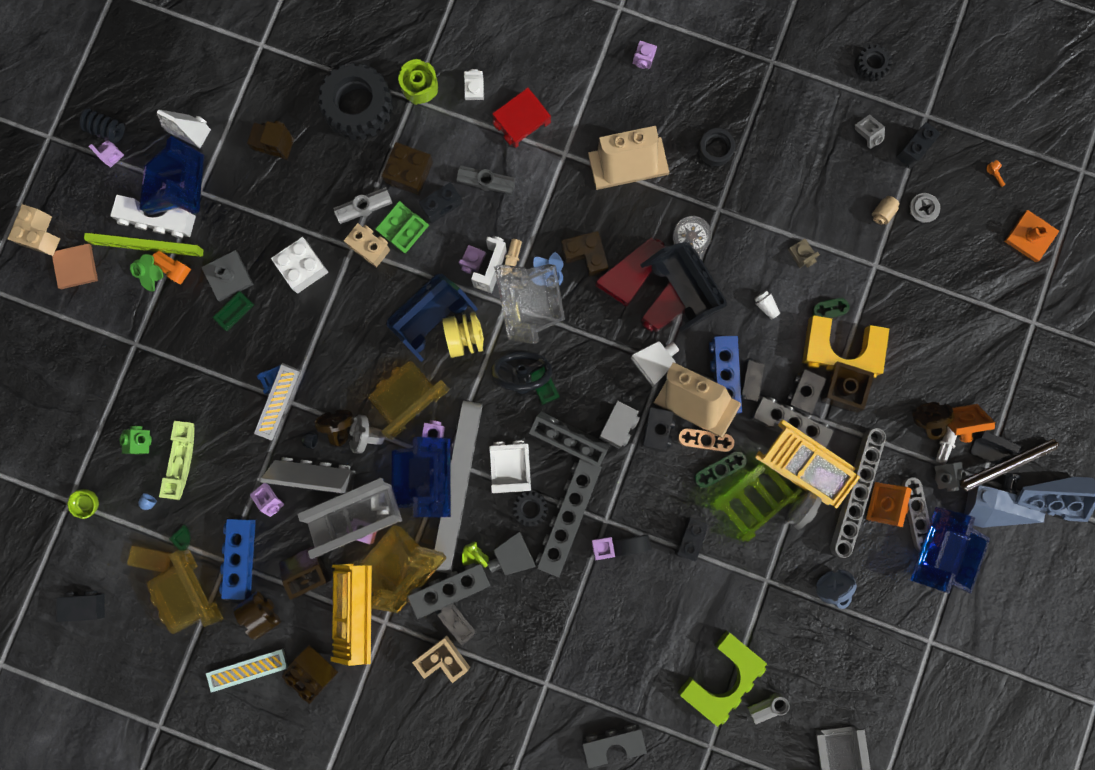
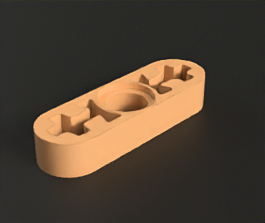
[678,429,734,452]

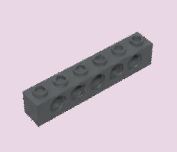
[535,459,602,577]

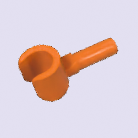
[986,160,1005,187]

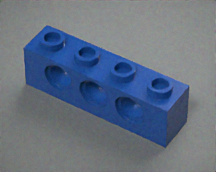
[709,336,742,414]
[219,519,256,600]

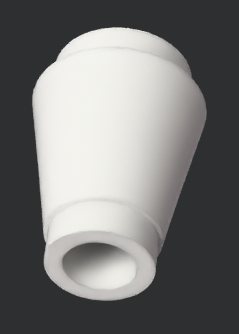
[754,290,780,319]

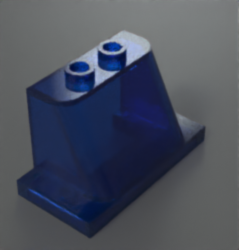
[139,136,204,215]
[392,437,451,517]
[910,507,990,594]

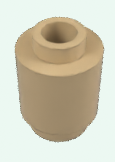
[872,196,900,225]

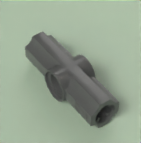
[457,165,515,195]

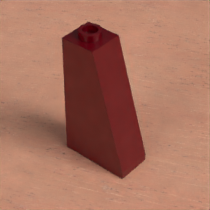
[596,238,665,307]
[641,283,686,332]

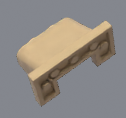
[588,126,669,190]
[654,362,741,438]

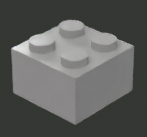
[598,401,640,449]

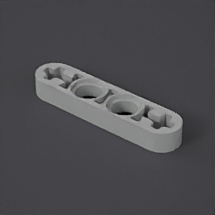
[902,478,934,553]

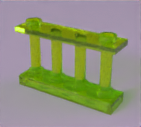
[710,462,802,542]

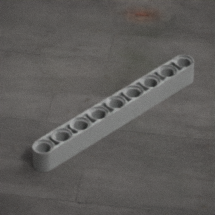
[431,400,482,574]

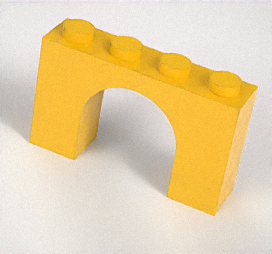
[802,315,889,378]

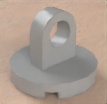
[349,415,386,453]

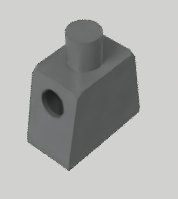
[487,532,536,575]

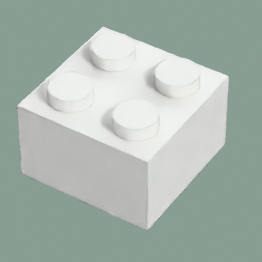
[271,237,328,294]

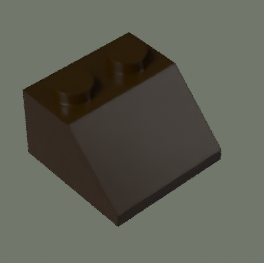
[821,361,875,413]

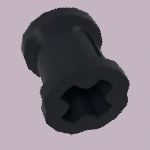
[999,473,1021,495]

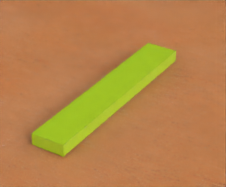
[84,233,204,257]

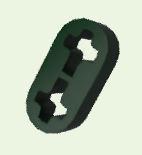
[812,298,849,318]

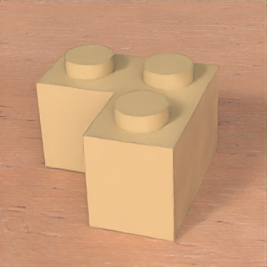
[8,204,60,256]
[412,635,470,683]

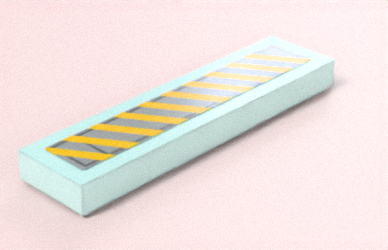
[206,649,288,692]

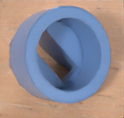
[138,493,157,510]

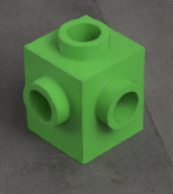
[120,426,151,454]

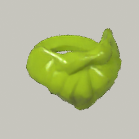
[462,542,489,568]

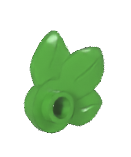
[130,254,164,292]

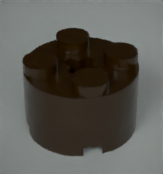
[233,591,281,640]

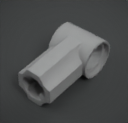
[748,693,790,725]

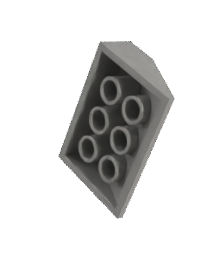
[260,457,355,493]

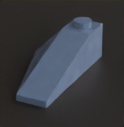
[1016,477,1095,522]
[962,485,1046,528]

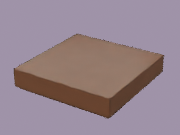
[52,244,98,289]

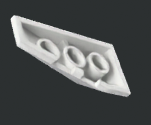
[157,110,211,148]

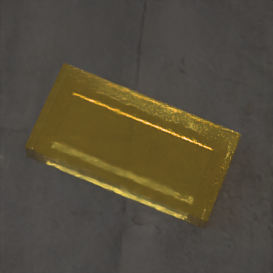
[127,546,172,573]

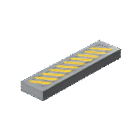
[254,363,301,440]

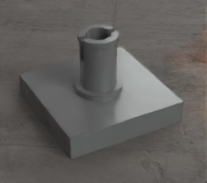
[202,250,254,301]

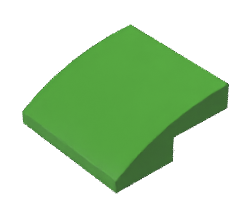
[375,201,429,254]

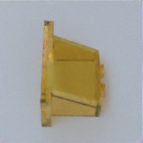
[368,361,450,440]
[359,525,446,613]
[147,550,223,634]

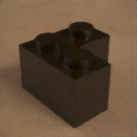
[247,121,294,160]
[561,231,608,277]

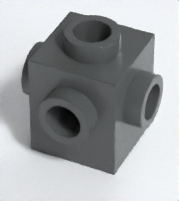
[935,462,966,492]

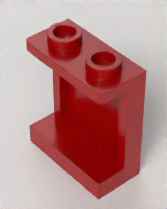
[492,88,551,148]

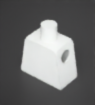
[631,342,679,387]

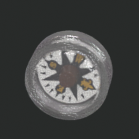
[672,216,712,255]
[785,490,822,530]

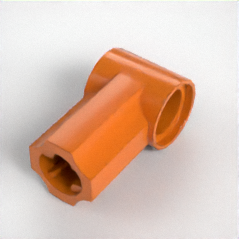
[152,251,191,285]

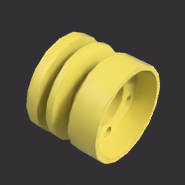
[443,312,484,358]

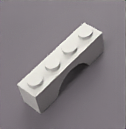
[111,195,196,238]

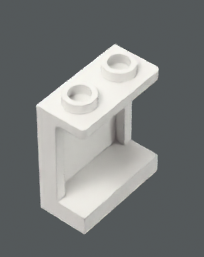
[471,236,507,294]
[489,441,531,493]

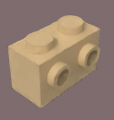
[344,223,390,268]

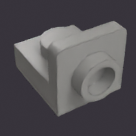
[855,115,885,149]

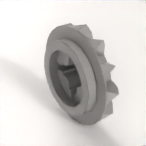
[909,193,940,223]

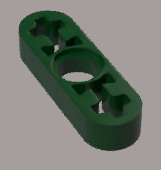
[694,452,747,488]

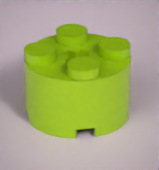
[398,59,438,104]

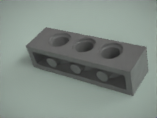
[750,396,834,448]
[529,411,610,467]
[407,563,490,620]

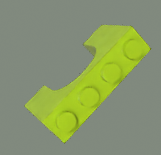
[678,630,767,727]

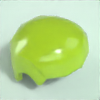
[67,489,99,519]

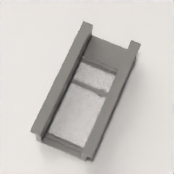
[298,478,402,559]
[815,726,871,770]

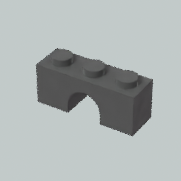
[582,724,647,768]

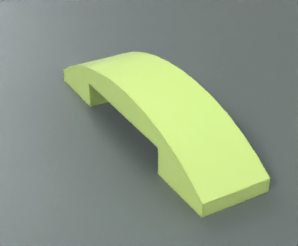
[159,421,194,500]

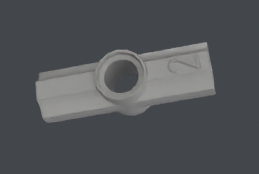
[333,187,392,224]

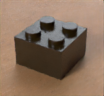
[382,142,433,196]

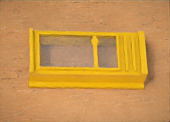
[755,419,860,508]
[331,564,372,666]

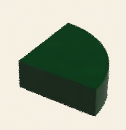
[169,525,190,553]

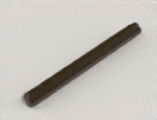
[960,439,1059,491]

